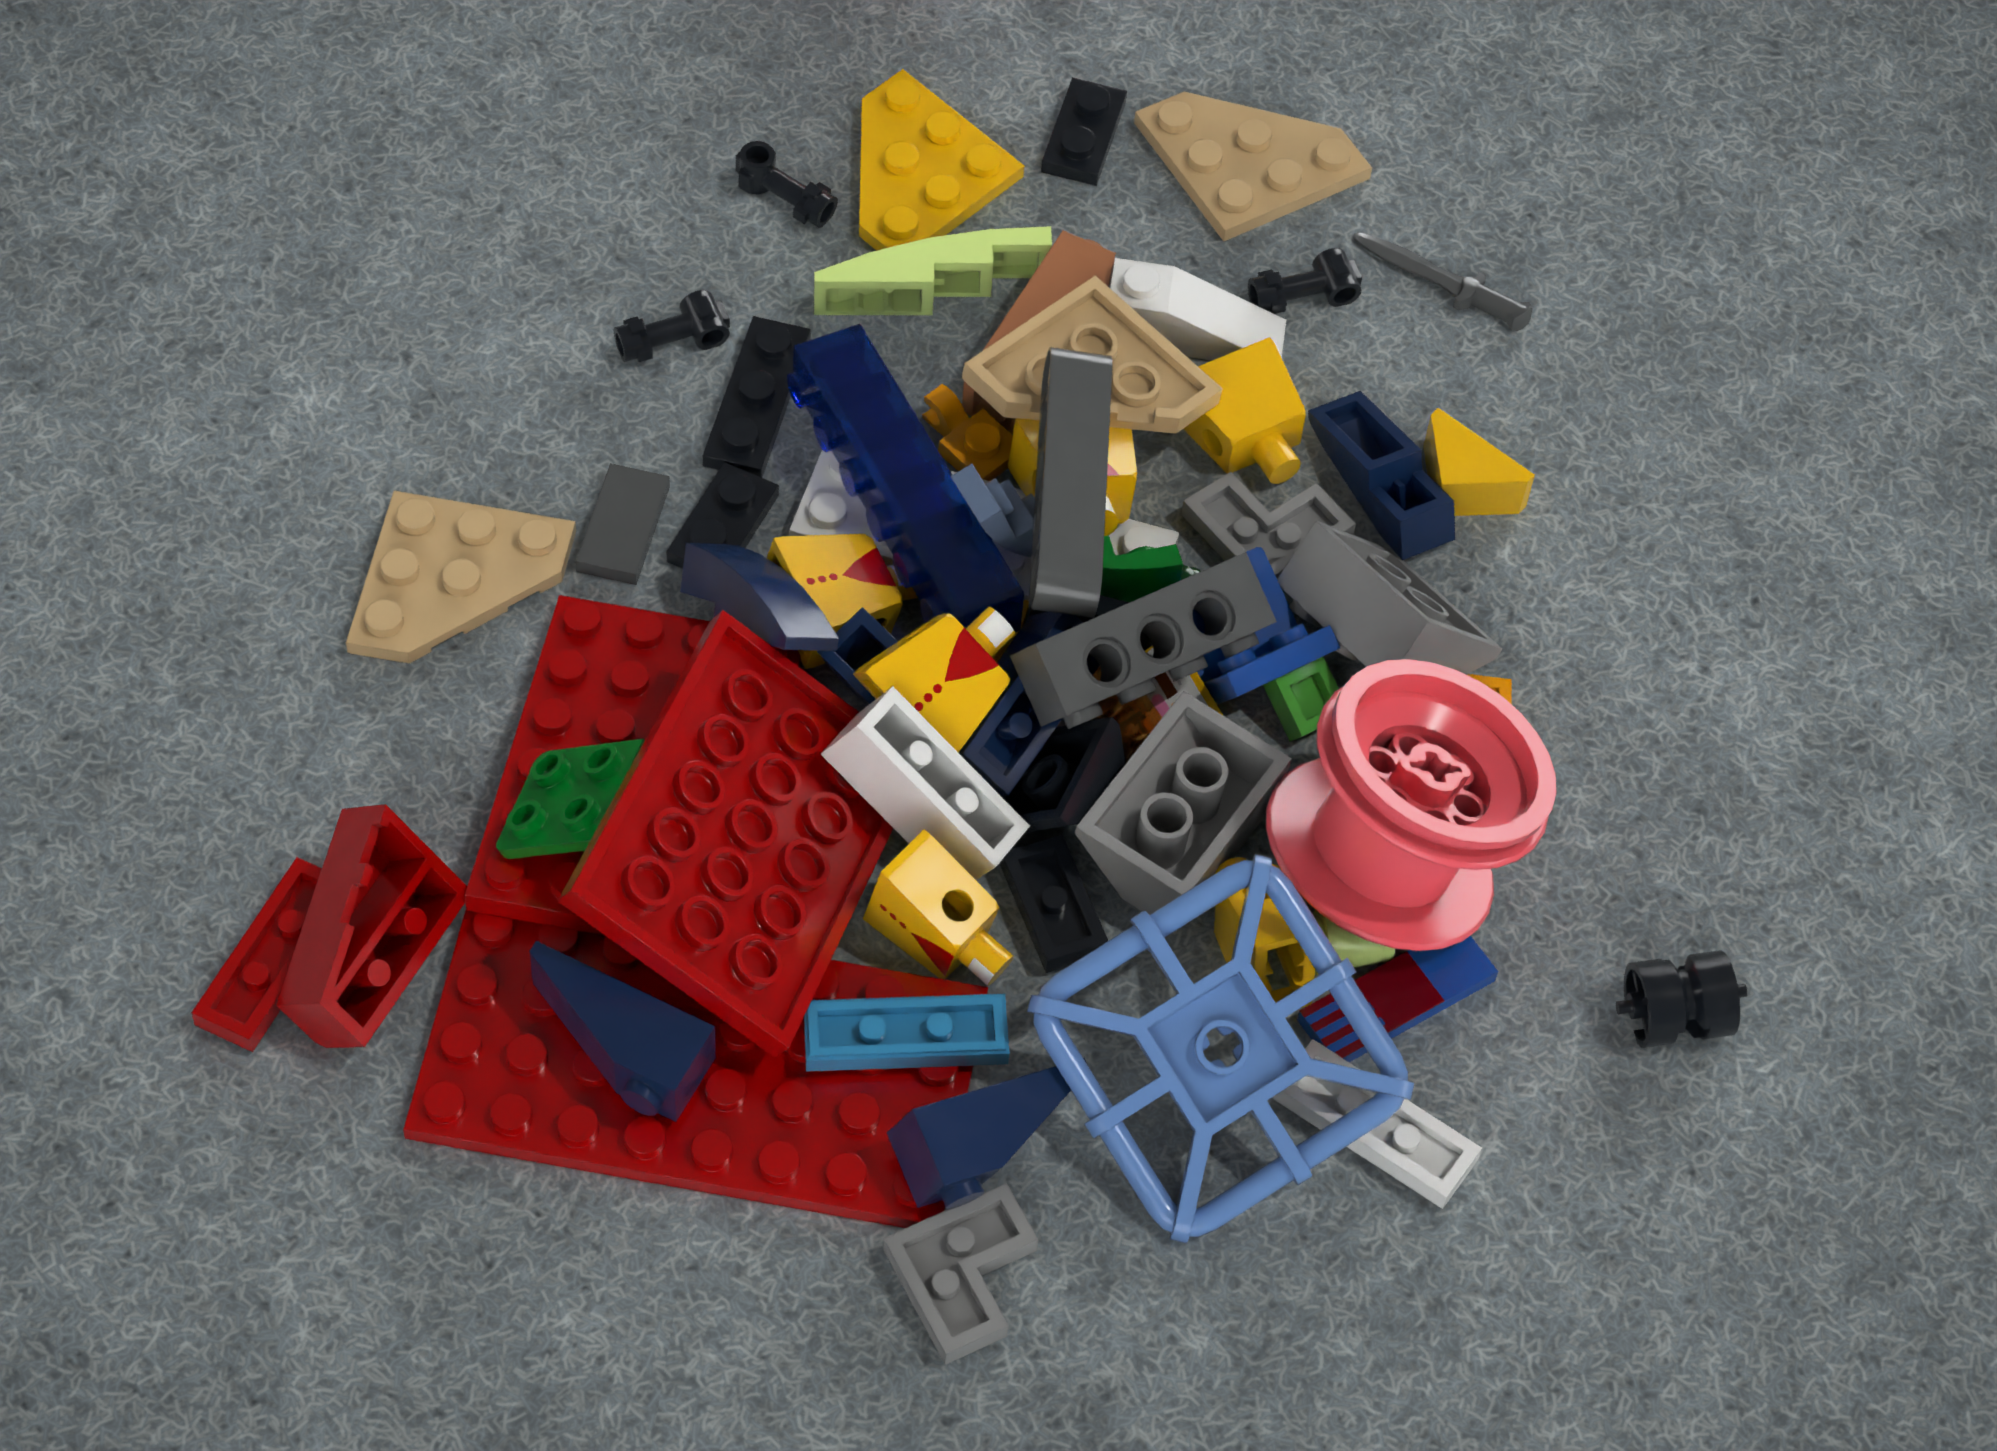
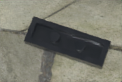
[702,316,811,478]

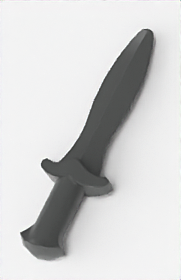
[1353,232,1532,331]

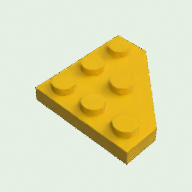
[859,69,1025,251]

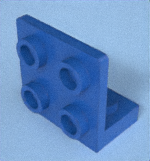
[1192,547,1340,705]

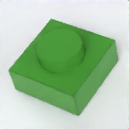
[1263,656,1339,741]

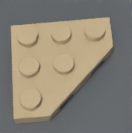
[1134,92,1372,241]
[962,276,1223,434]
[346,491,576,663]

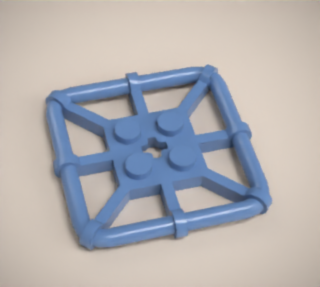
[1027,854,1414,1243]

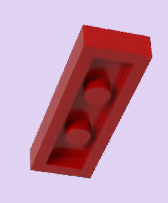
[191,857,322,1052]

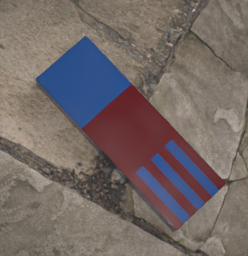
[1297,936,1498,1062]

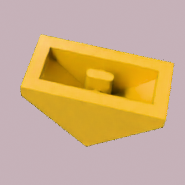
[1423,408,1535,516]

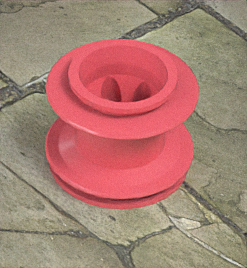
[1266,659,1557,951]

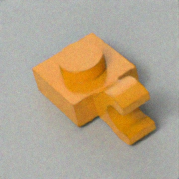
[922,384,1013,481]

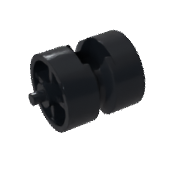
[1616,950,1747,1048]

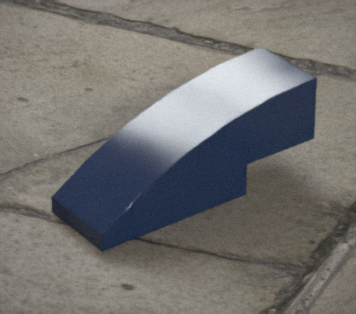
[1308,391,1455,560]
[680,543,839,651]

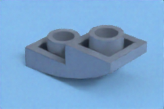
[951,464,1035,557]

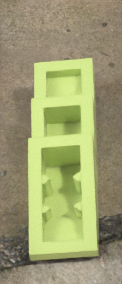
[814,226,1052,315]

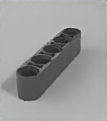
[1029,347,1112,618]

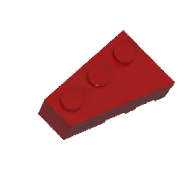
[276,804,467,1048]

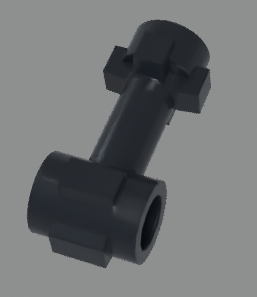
[735,141,838,228]
[1248,248,1362,314]
[613,290,730,362]

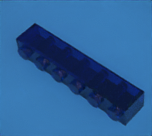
[787,324,1024,632]

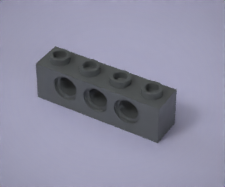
[1010,552,1277,729]

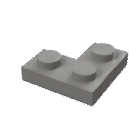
[1181,472,1356,579]
[883,1183,1038,1365]

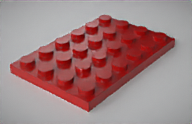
[465,595,802,935]
[558,610,893,1058]

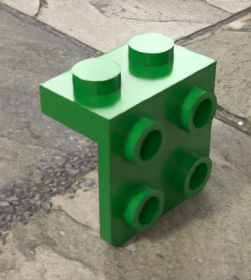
[496,739,645,859]

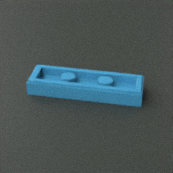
[804,994,1010,1071]

